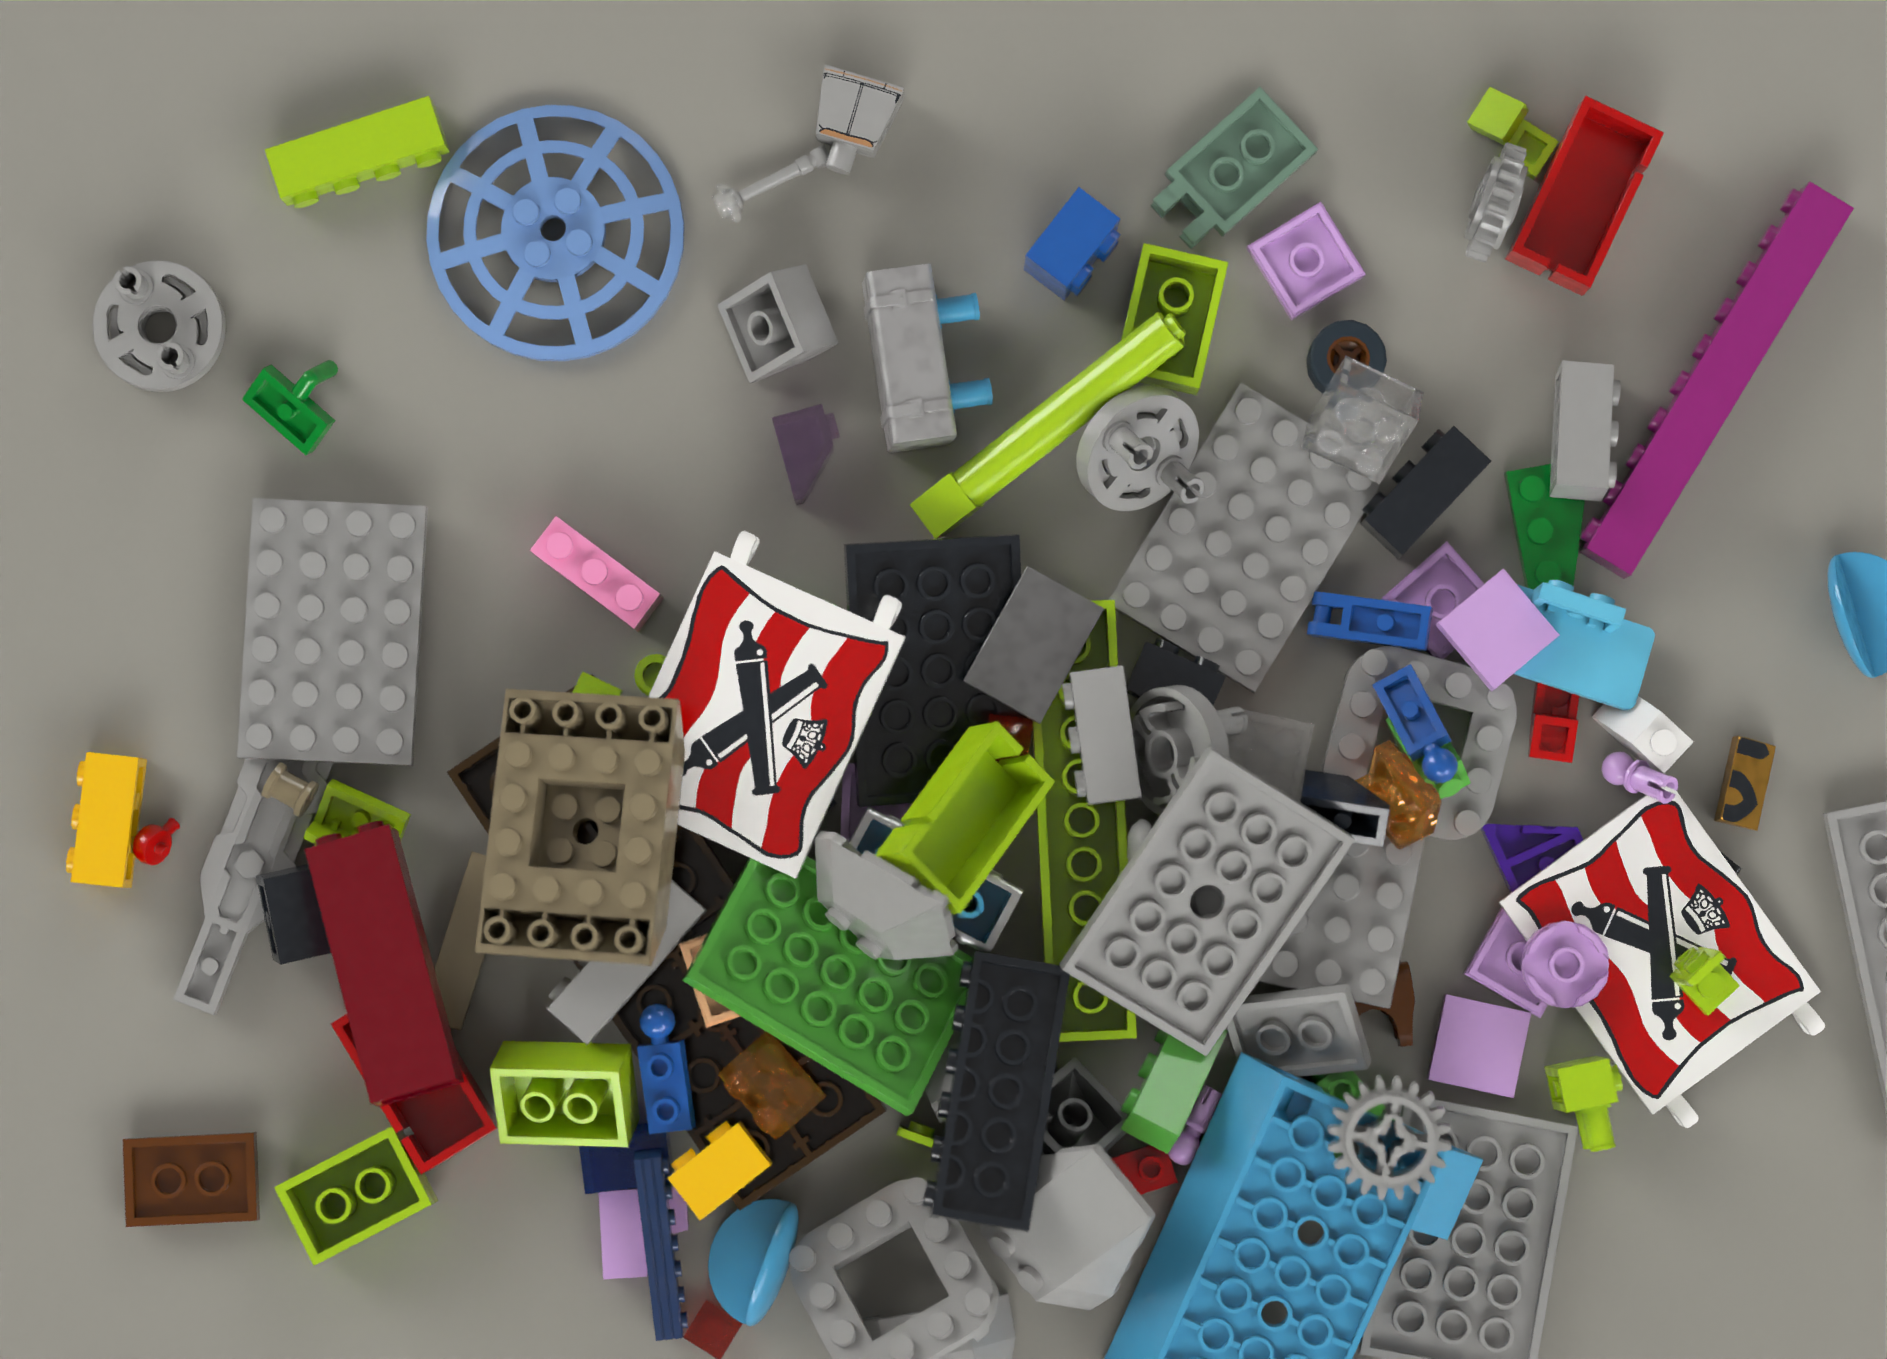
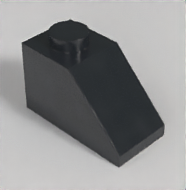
[1300,769,1390,847]

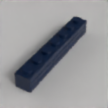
[634,1148,688,1341]

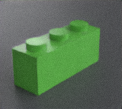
[1120,1028,1228,1154]

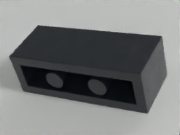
[1360,426,1491,559]

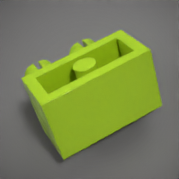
[1544,1056,1623,1152]

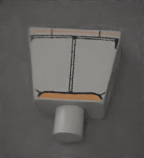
[816,64,904,175]

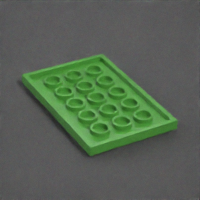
[682,856,972,1116]

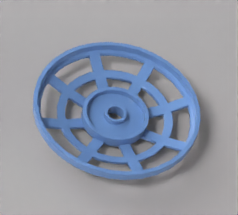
[426,105,684,361]

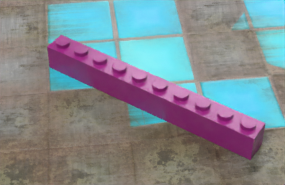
[1580,181,1854,579]

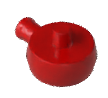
[132,818,180,865]

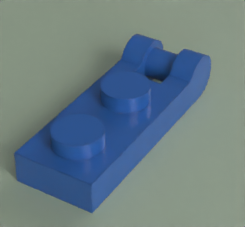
[1307,591,1433,651]

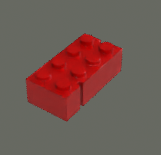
[1505,96,1664,296]
[330,1014,498,1174]

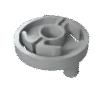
[92,260,226,392]
[1076,385,1205,511]
[1130,685,1248,815]

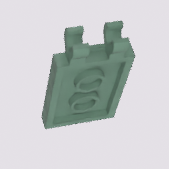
[1150,87,1318,249]

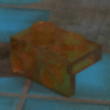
[1355,740,1442,849]
[719,1032,826,1140]

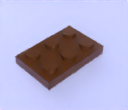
[123,1132,260,1227]

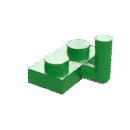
[242,360,338,455]

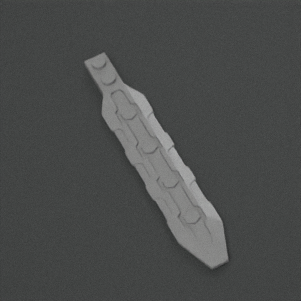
[173,759,333,1015]

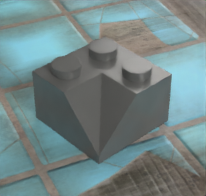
[1042,1056,1127,1155]

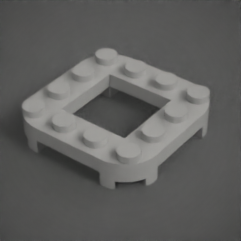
[1320,646,1517,841]
[789,1177,1000,1359]

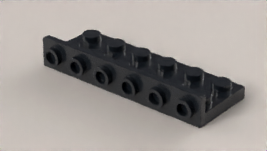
[923,951,1070,1232]

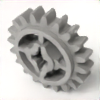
[1464,142,1528,263]
[1327,1075,1452,1200]

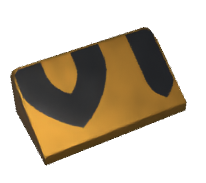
[1714,736,1776,831]

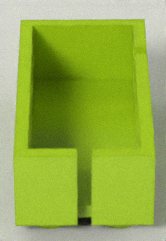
[875,721,1055,914]

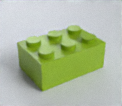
[1121,243,1228,396]
[489,1041,640,1147]
[274,1126,438,1266]

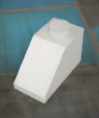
[1591,696,1694,774]

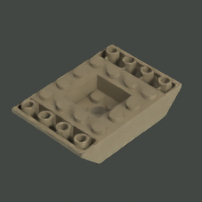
[475,689,685,966]

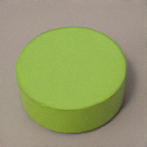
[634,654,666,696]

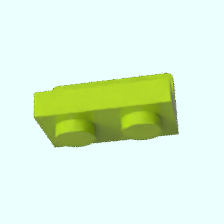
[303,779,411,846]

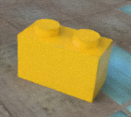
[668,1120,772,1220]

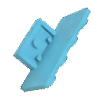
[1514,580,1655,710]

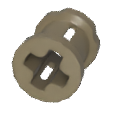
[261,762,319,817]

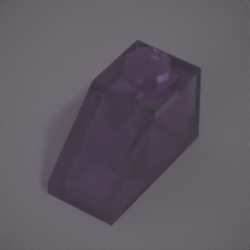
[772,404,840,505]

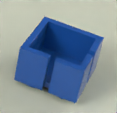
[1024,187,1121,301]

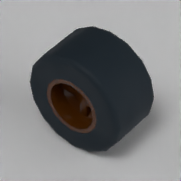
[1306,320,1387,401]

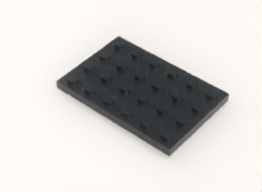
[844,534,1029,807]

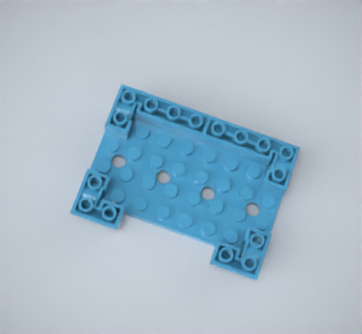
[1104,1051,1483,1359]

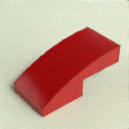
[1528,682,1580,763]

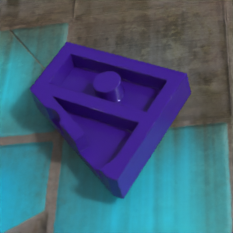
[1481,823,1583,893]

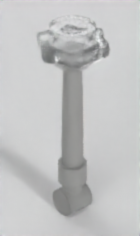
[712,145,829,223]

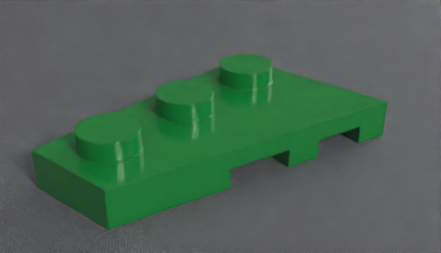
[1504,464,1585,590]

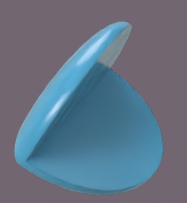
[1827,552,1887,678]
[708,1199,799,1326]

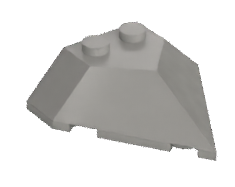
[815,831,958,960]

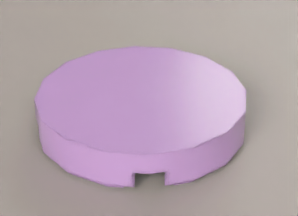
[1520,921,1609,1008]

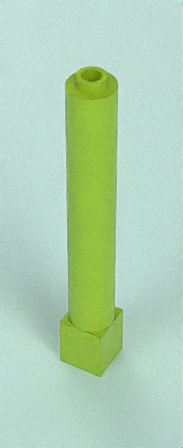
[909,312,1186,539]

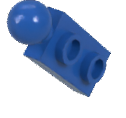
[1372,664,1458,783]
[637,1004,696,1134]

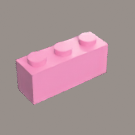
[530,516,664,632]

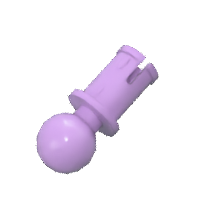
[1602,751,1678,804]
[1168,1084,1222,1165]

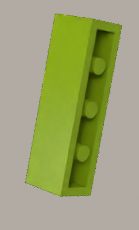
[264,96,450,208]

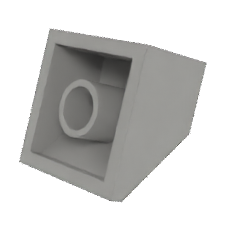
[717,264,839,383]

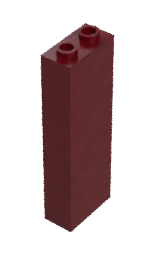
[305,821,464,1107]

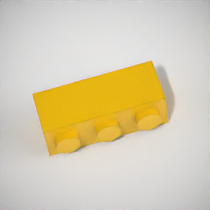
[66,752,147,888]

